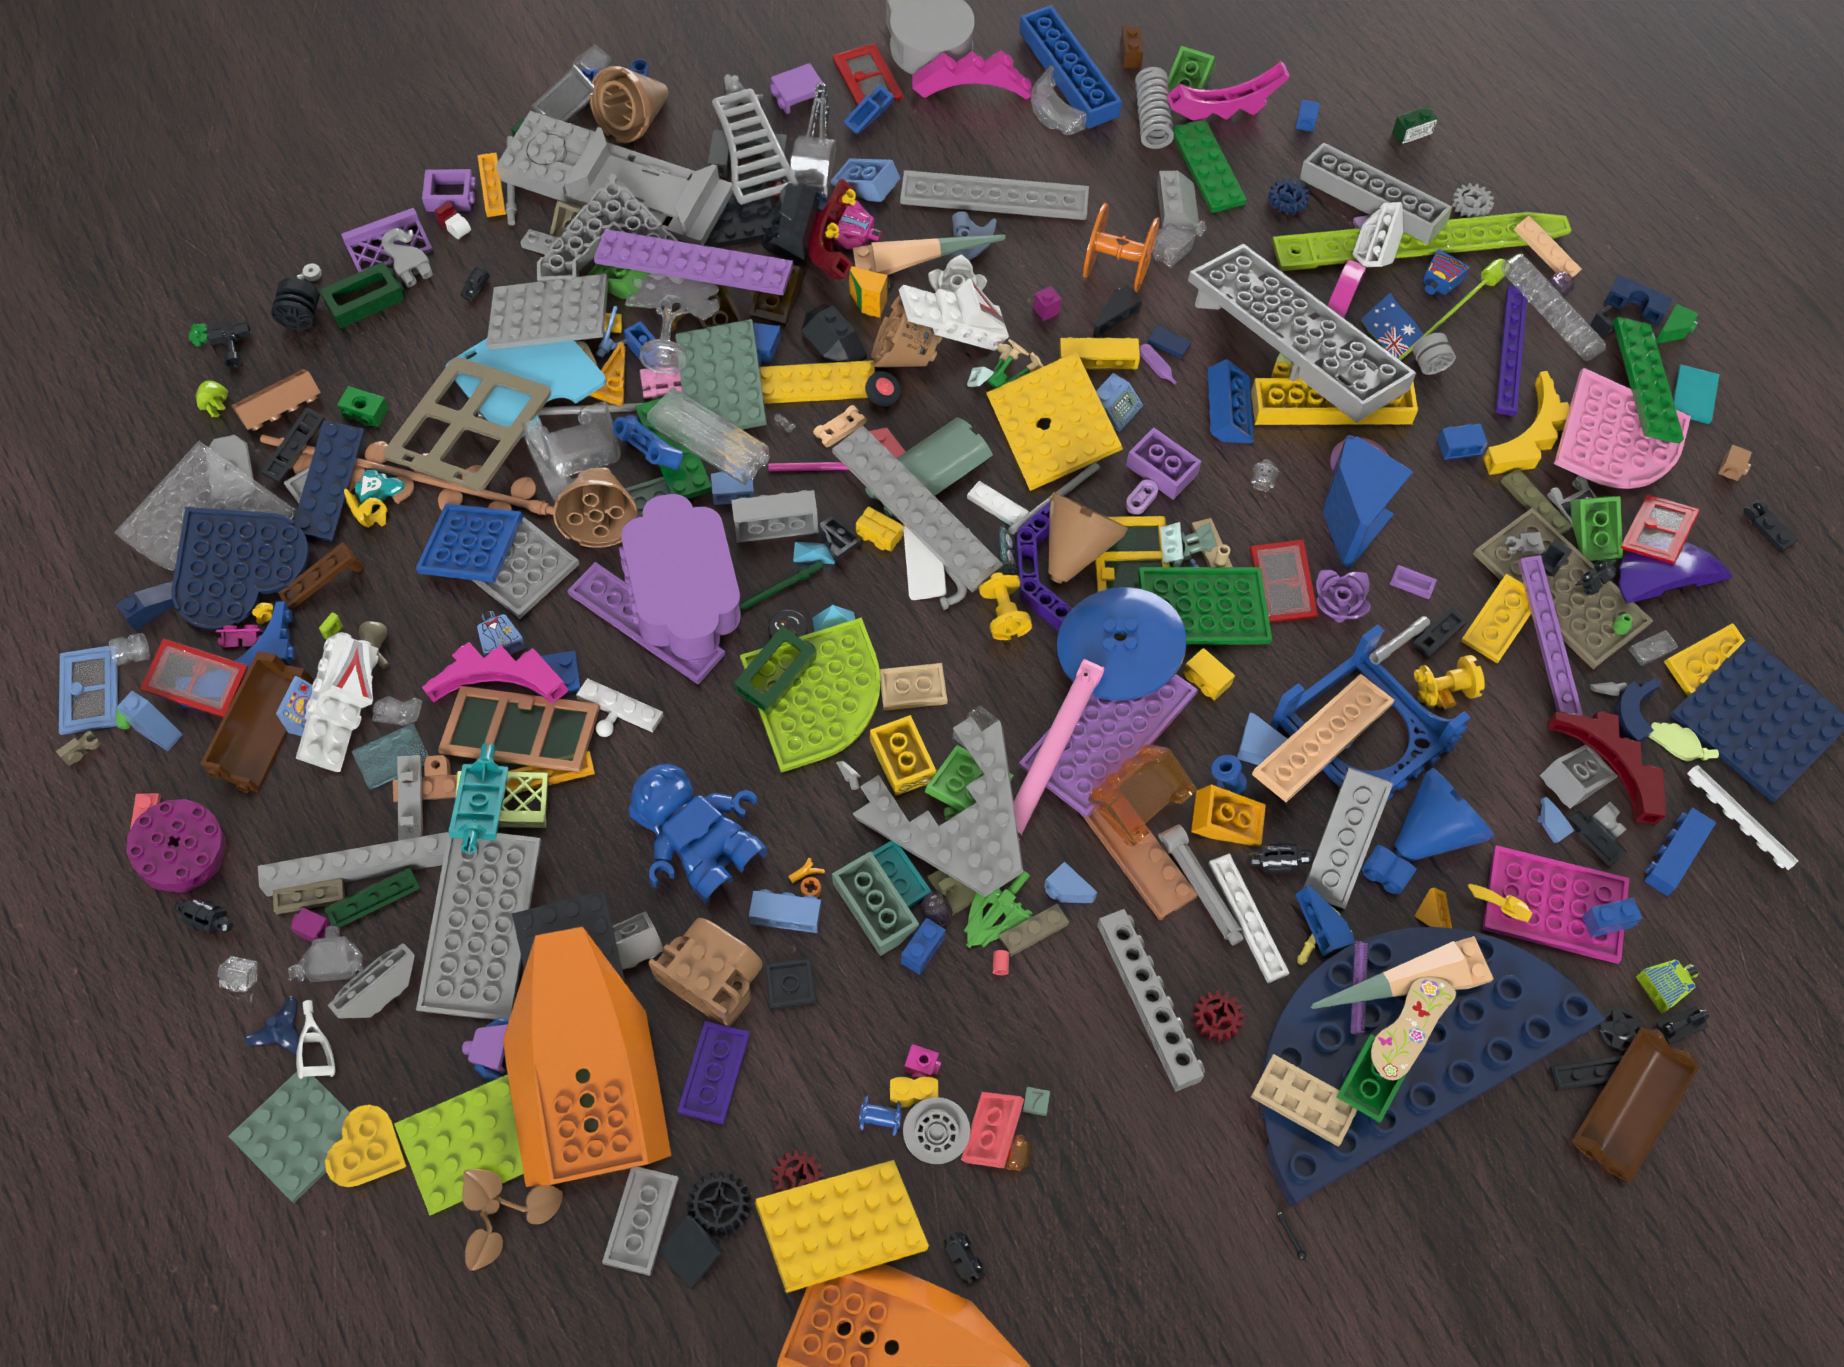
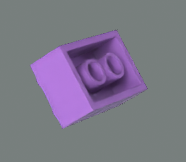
[1126,427,1201,500]

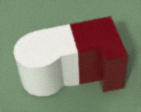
[434,201,471,239]

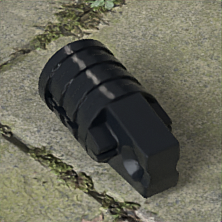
[460,267,490,302]

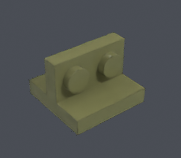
[927,870,976,916]

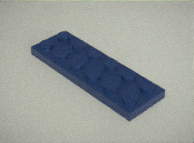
[294,420,365,542]

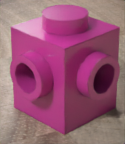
[904,1044,942,1079]

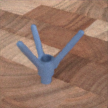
[596,306,627,359]

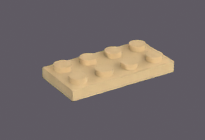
[1251,1054,1357,1147]

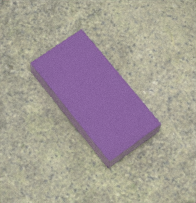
[1390,565,1437,599]

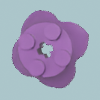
[1316,570,1371,622]

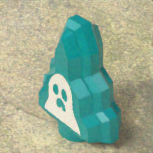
[355,470,405,507]

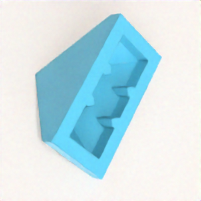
[793,542,835,564]
[812,605,855,632]

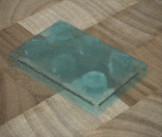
[352,723,429,790]

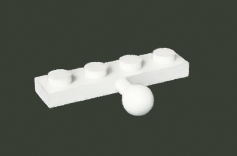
[576,678,663,737]

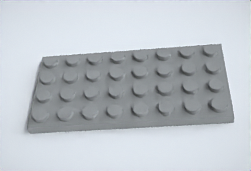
[416,831,541,1020]

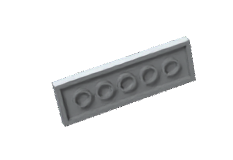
[1303,767,1393,909]

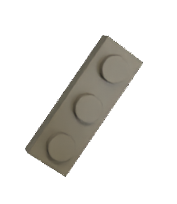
[273,878,345,914]
[999,904,1069,957]

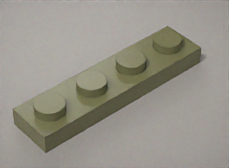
[1501,469,1572,535]

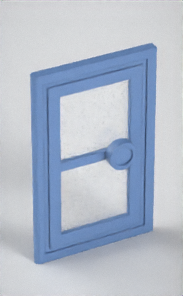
[59,645,118,735]

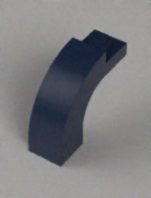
[1614,677,1662,743]

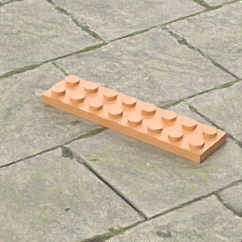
[1252,674,1394,802]

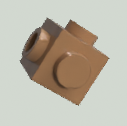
[1718,444,1752,481]

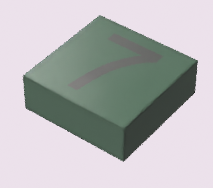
[1023,1087,1050,1116]

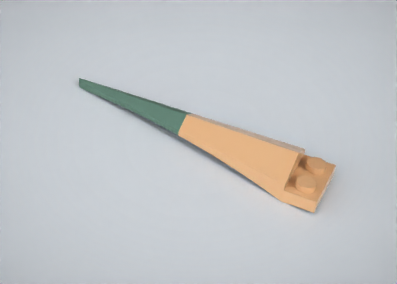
[853,235,1006,275]
[1311,936,1493,1009]

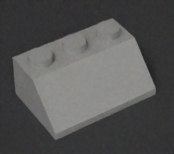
[1157,171,1200,230]
[613,911,663,969]

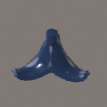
[244,996,306,1055]

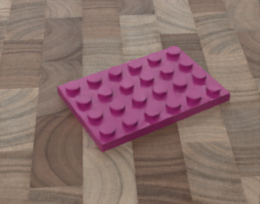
[1482,845,1630,964]

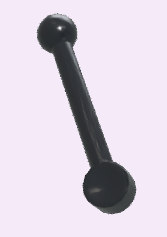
[1276,1211,1307,1260]

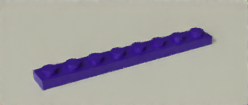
[1495,286,1528,416]

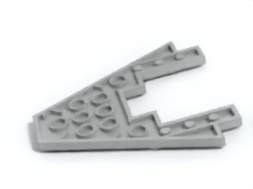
[853,717,1024,897]

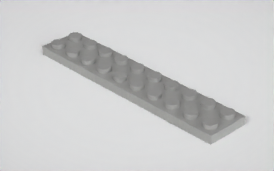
[900,170,1089,220]
[832,425,1003,593]

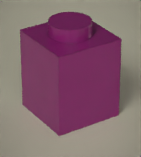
[1033,286,1061,321]
[290,908,332,946]

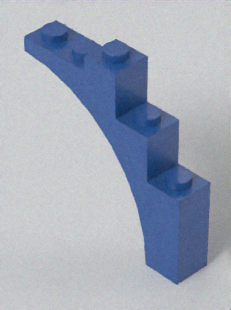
[176,602,296,708]

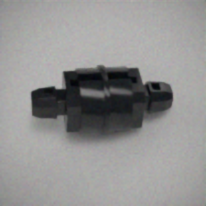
[1249,842,1313,874]
[174,898,233,934]

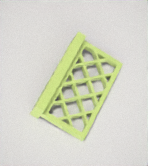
[456,771,548,828]

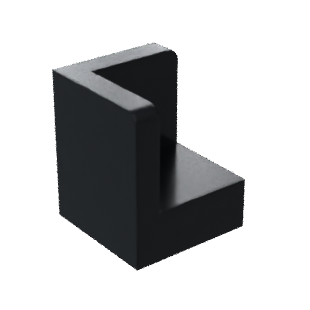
[1589,305,1615,340]
[1542,539,1573,577]

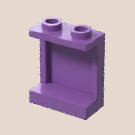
[770,63,826,114]

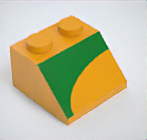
[849,266,887,317]

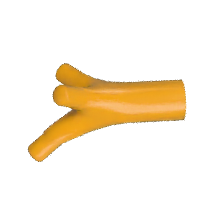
[788,858,825,884]

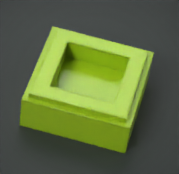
[319,612,343,640]

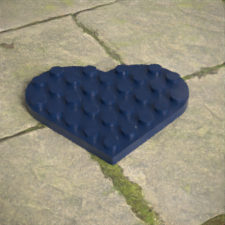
[172,507,309,631]

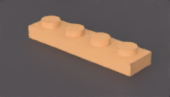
[1514,216,1582,283]

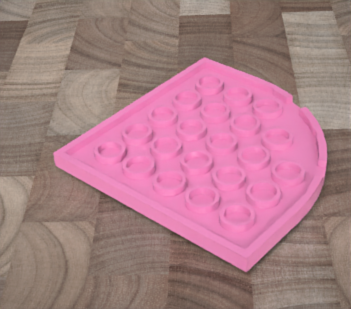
[1554,368,1691,489]

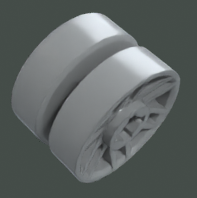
[1412,333,1456,375]

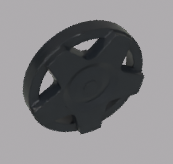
[1598,1008,1643,1053]

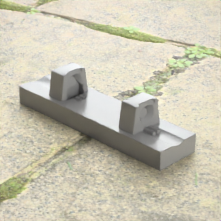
[397,755,423,841]

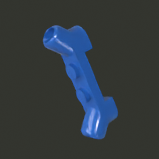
[613,415,684,470]

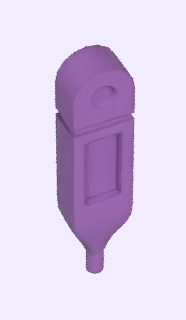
[1139,344,1177,384]

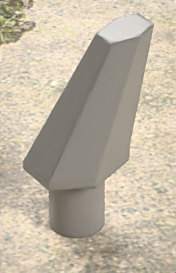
[1590,682,1627,696]
[836,761,861,790]

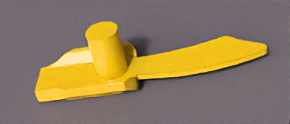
[1468,884,1533,922]

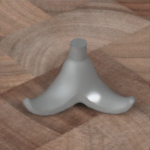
[721,74,763,110]

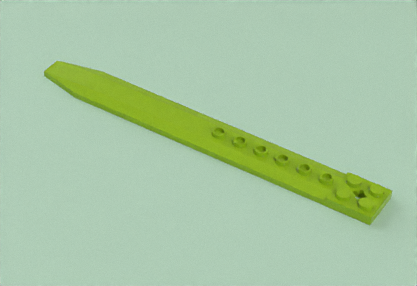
[1272,212,1571,271]

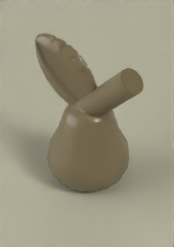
[359,621,389,669]

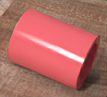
[993,950,1010,975]

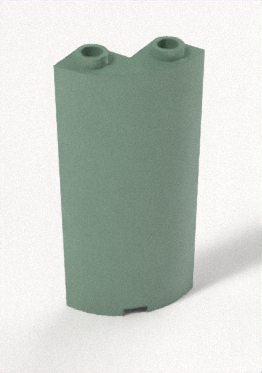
[865,417,993,520]

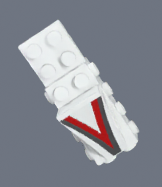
[899,278,1009,351]
[296,632,378,772]

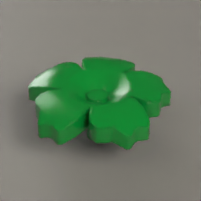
[188,323,209,347]

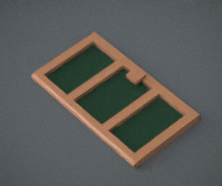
[438,686,600,773]

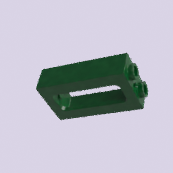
[319,261,404,329]
[734,626,816,715]

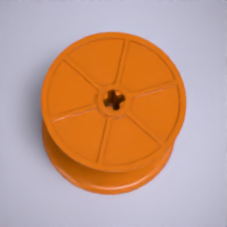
[1083,203,1160,293]

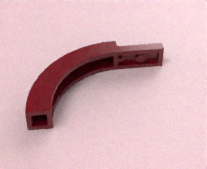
[808,179,856,280]

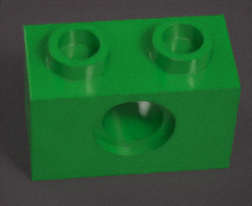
[337,386,389,427]

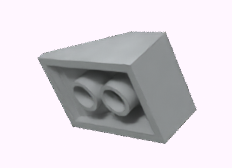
[1540,745,1618,809]

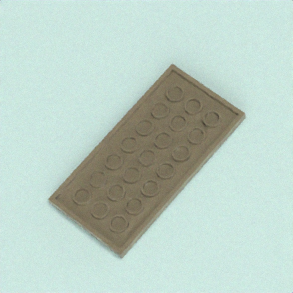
[1473,508,1653,670]

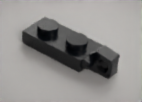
[1570,811,1628,867]

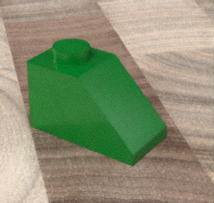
[1656,304,1698,343]

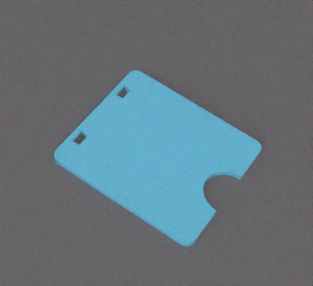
[446,338,606,437]

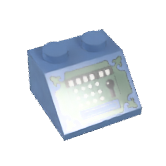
[1096,373,1143,432]

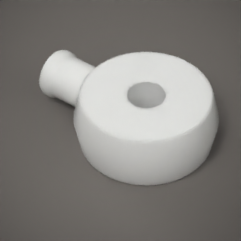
[297,264,321,282]

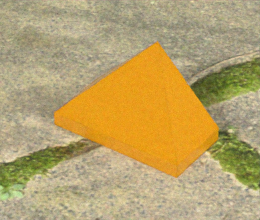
[1414,888,1452,928]

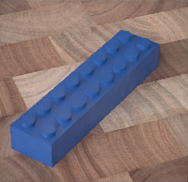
[1019,5,1122,129]

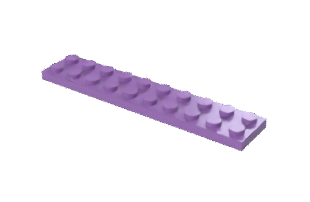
[594,229,793,295]

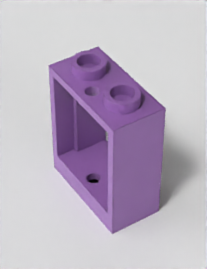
[422,169,477,212]

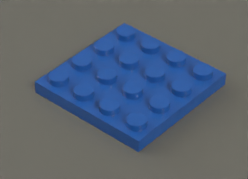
[416,504,523,583]

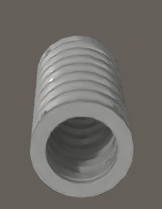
[1135,67,1174,149]

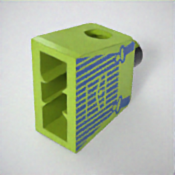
[1636,960,1698,1014]

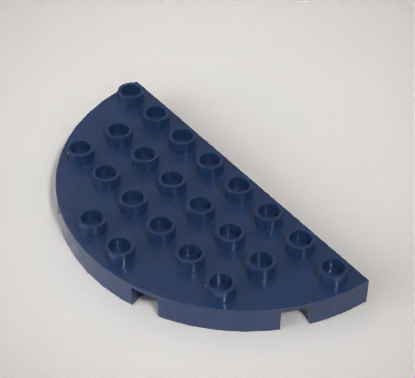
[1259,927,1606,1208]

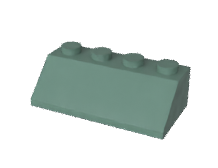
[832,851,919,956]

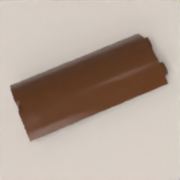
[200,651,314,793]
[1571,1027,1699,1183]

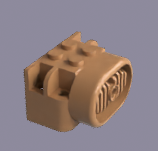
[649,918,763,1027]

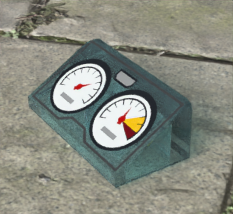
[999,527,1017,573]

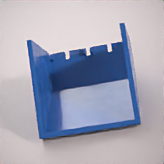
[1322,435,1413,570]

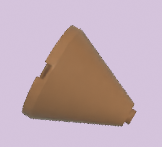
[590,66,669,143]
[1048,492,1128,584]

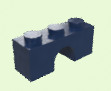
[1605,275,1673,326]

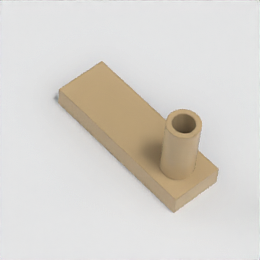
[1191,518,1233,567]

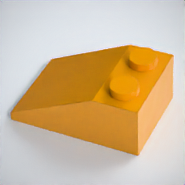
[1191,785,1266,847]

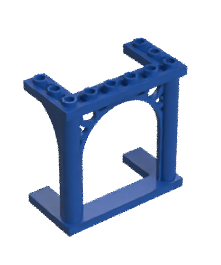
[1271,625,1471,802]

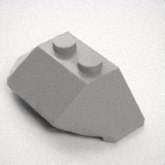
[328,943,415,1018]

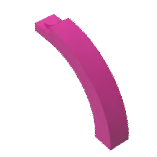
[1328,260,1366,318]

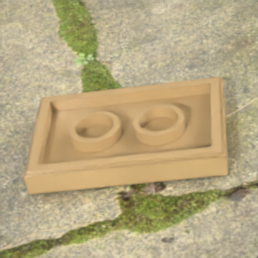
[879,663,947,711]

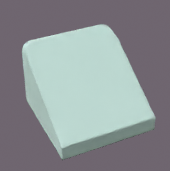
[967,367,994,387]

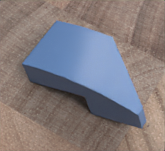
[1537,797,1574,843]

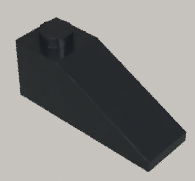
[1093,285,1142,338]

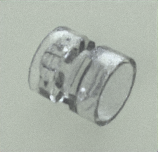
[109,633,150,666]

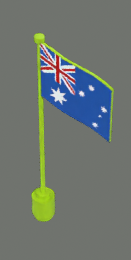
[1361,259,1509,361]

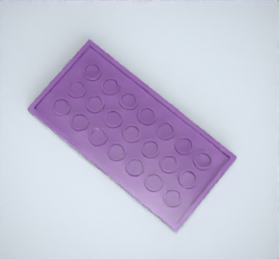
[1019,674,1198,818]

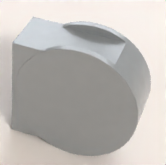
[886,0,975,75]

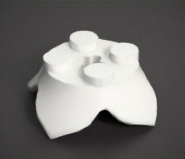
[928,254,987,293]

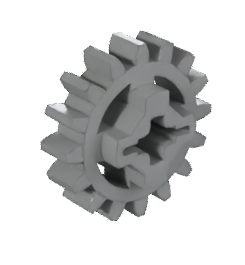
[1452,183,1494,218]

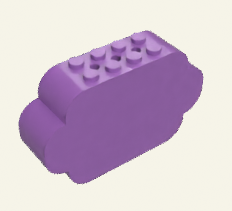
[619,494,741,660]

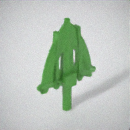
[963,871,1033,948]

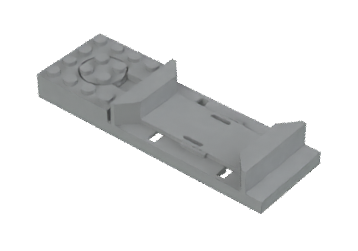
[496,111,733,246]
[1188,244,1416,423]

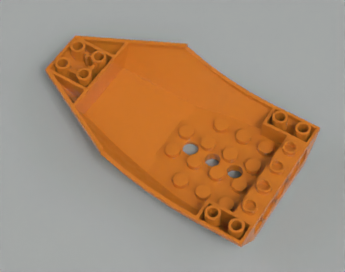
[503,927,671,1187]
[777,1264,1031,1367]

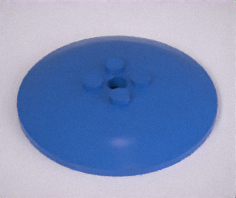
[1057,587,1186,701]

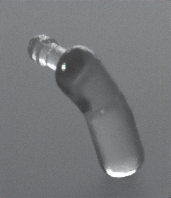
[774,414,796,432]

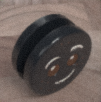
[768,610,808,640]

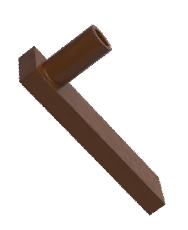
[278,542,364,610]

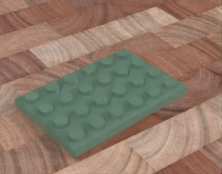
[676,319,767,439]

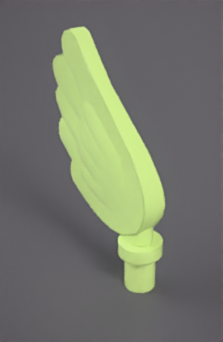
[1649,722,1719,761]

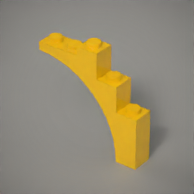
[1483,371,1570,475]

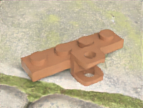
[393,755,458,803]

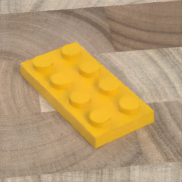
[1461,574,1531,663]

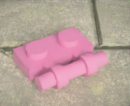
[640,365,682,400]

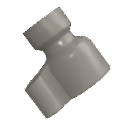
[1592,802,1627,839]

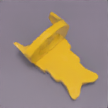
[344,489,387,527]

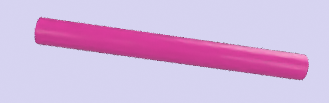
[768,462,849,472]

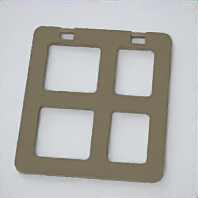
[383,357,551,491]

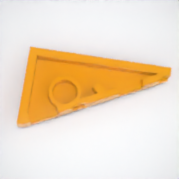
[589,342,626,407]

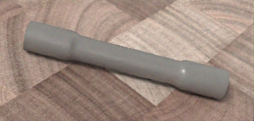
[1369,616,1430,665]

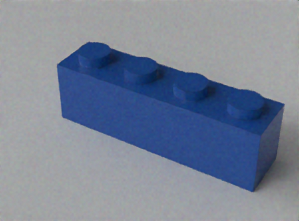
[1644,808,1716,896]

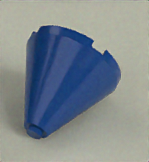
[1394,768,1494,862]

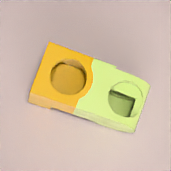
[1271,352,1291,378]

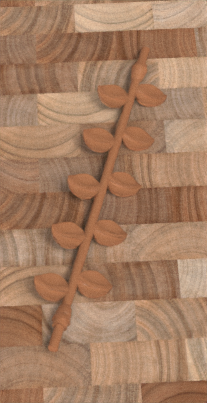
[260,435,554,516]

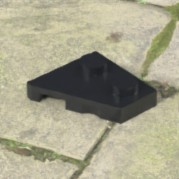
[818,515,863,562]

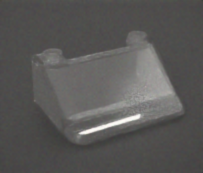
[522,401,621,477]

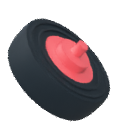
[865,371,901,407]

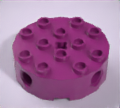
[126,799,226,893]

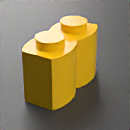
[890,1077,938,1108]

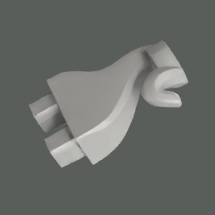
[382,228,432,288]

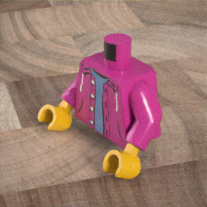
[826,189,882,249]

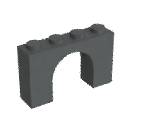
[708,130,788,181]

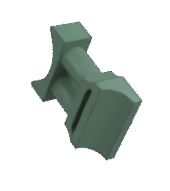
[1181,523,1217,561]

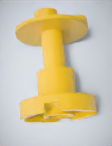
[979,573,1032,640]
[1414,655,1485,708]

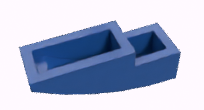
[843,85,894,134]

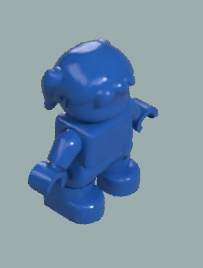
[628,764,767,907]

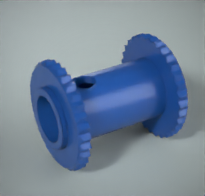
[1211,755,1247,795]
[859,1096,902,1136]

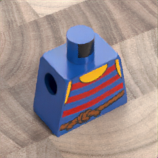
[1423,249,1470,295]

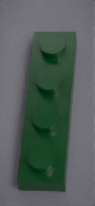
[324,867,420,929]

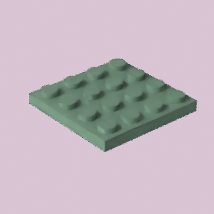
[228,1066,350,1203]

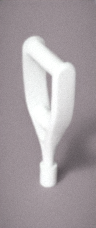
[296,1000,335,1079]

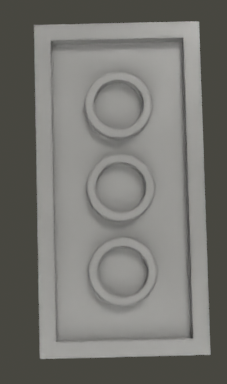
[602,1167,679,1276]

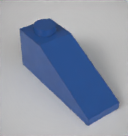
[1295,885,1356,957]

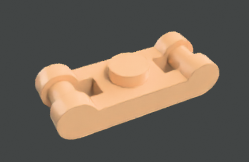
[813,405,867,447]

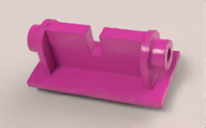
[216,625,265,648]

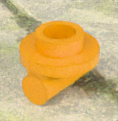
[1437,688,1456,710]

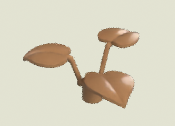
[462,1169,563,1271]

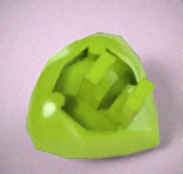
[196,380,228,417]

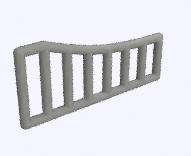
[712,89,798,204]

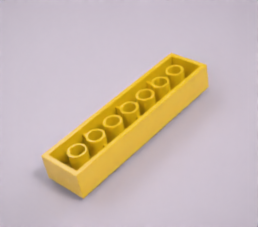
[1251,378,1418,425]

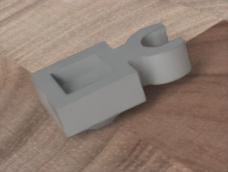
[1504,532,1545,556]

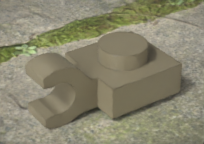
[56,731,101,766]

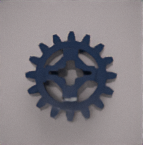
[1268,178,1310,215]

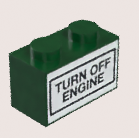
[1392,106,1438,145]

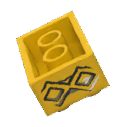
[870,715,936,796]

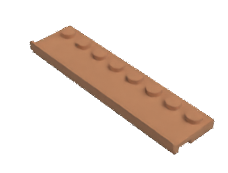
[1082,786,1198,920]

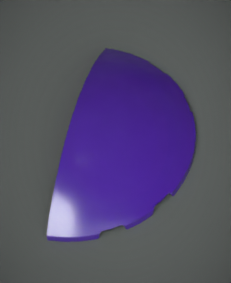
[1618,539,1733,604]

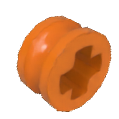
[801,877,821,898]

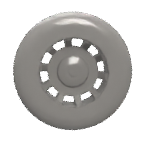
[903,1097,970,1164]

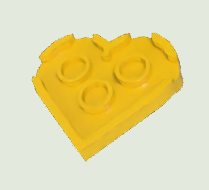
[325,1105,406,1187]

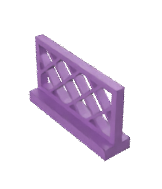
[341,208,433,273]

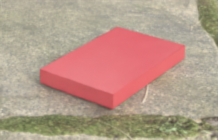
[961,1092,1024,1168]

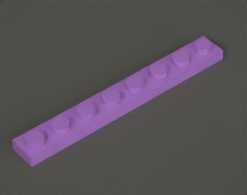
[1518,555,1583,716]

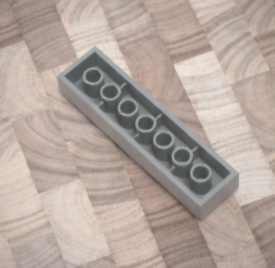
[1300,143,1452,244]

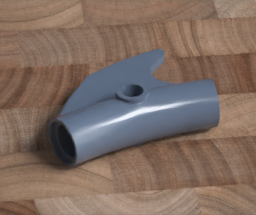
[949,212,996,261]

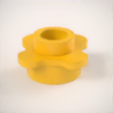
[252,603,273,624]

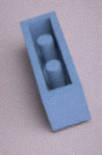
[749,889,822,933]

